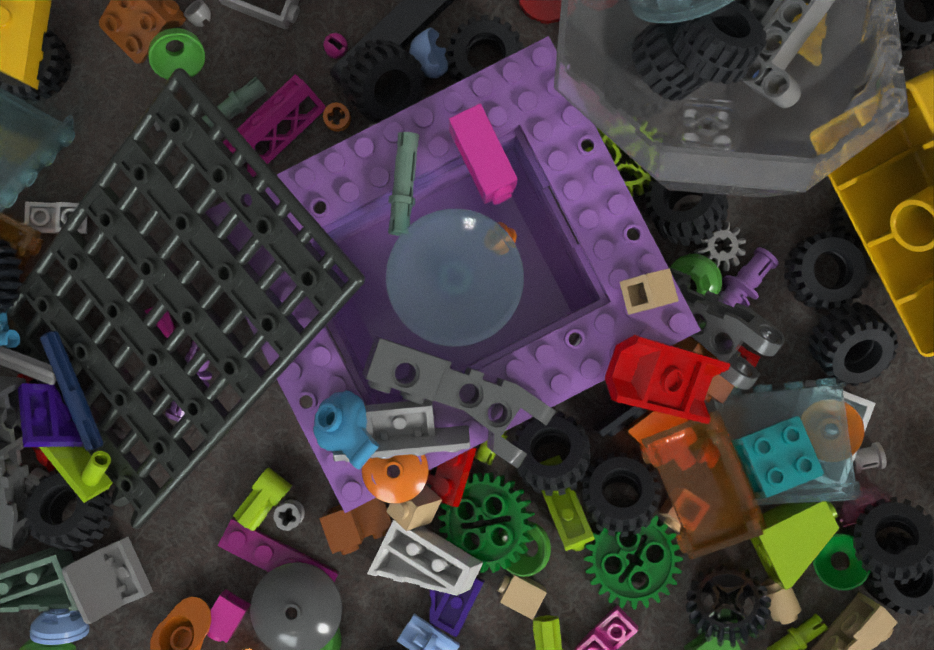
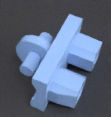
[397,614,460,650]

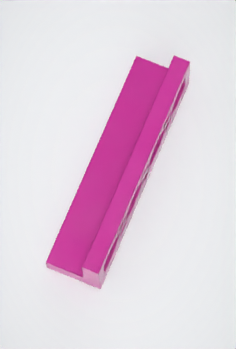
[223,74,326,177]

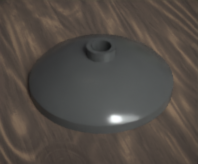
[250,562,343,650]

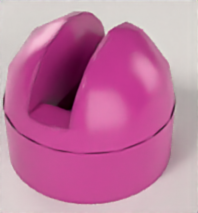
[323,33,348,59]

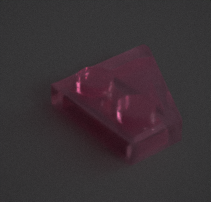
[838,487,893,528]

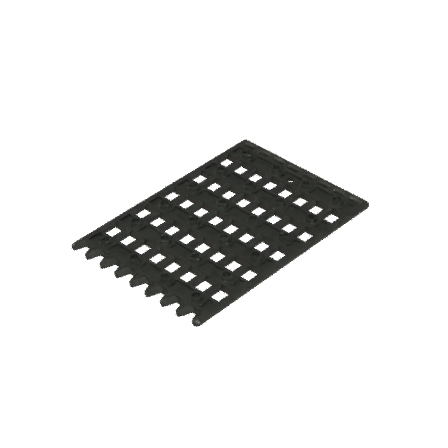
[2,68,365,529]

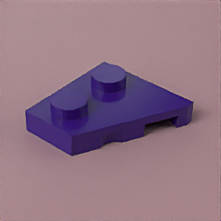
[18,383,84,447]
[429,577,485,637]

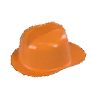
[150,597,211,650]

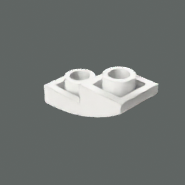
[24,201,88,234]

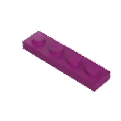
[218,517,340,582]

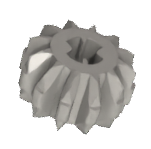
[694,221,746,272]

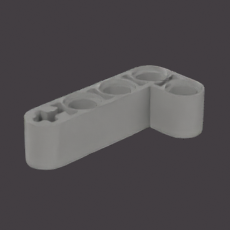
[741,0,835,108]

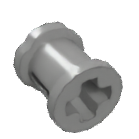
[850,442,887,474]
[273,499,305,531]

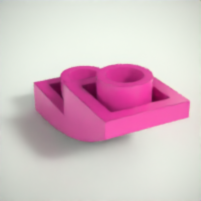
[574,605,638,650]

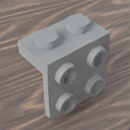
[62,537,153,624]

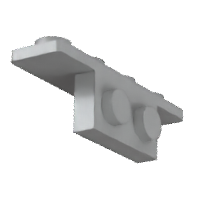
[333,399,471,462]

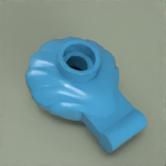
[313,390,380,470]

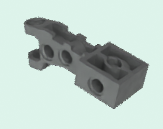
[668,267,785,389]
[362,336,556,468]
[0,376,32,551]

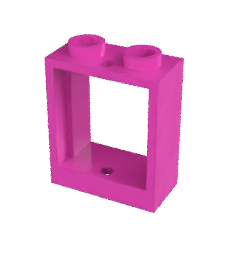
[449,103,518,205]

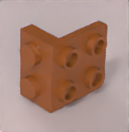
[99,0,187,64]

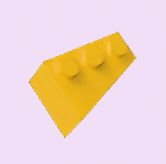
[0,0,52,90]

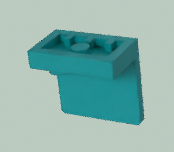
[731,416,824,499]

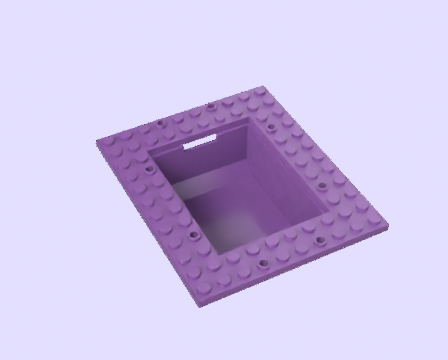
[205,36,701,513]

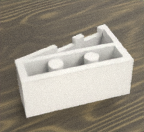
[367,520,483,596]

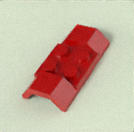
[605,335,731,424]

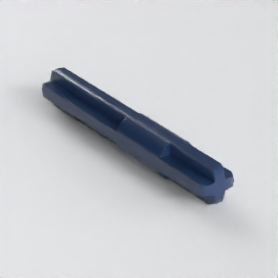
[40,331,103,451]

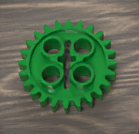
[438,472,536,573]
[583,515,683,610]

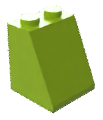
[743,492,839,590]

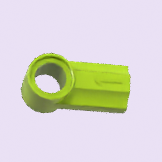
[233,467,293,531]
[533,615,564,650]

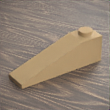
[810,592,897,650]

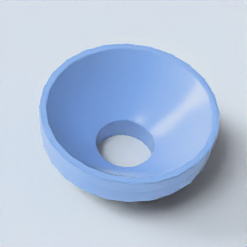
[30,609,89,645]

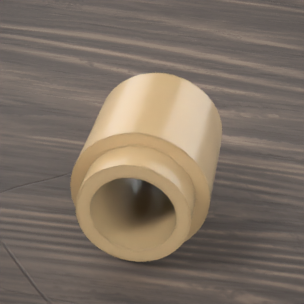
[761,578,802,624]

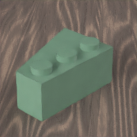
[0,547,79,612]

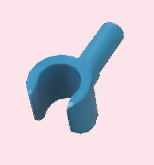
[0,311,20,348]

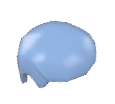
[409,27,448,79]

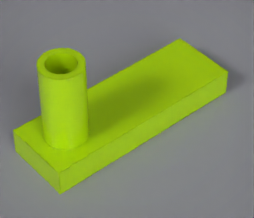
[39,447,113,503]
[540,455,595,551]

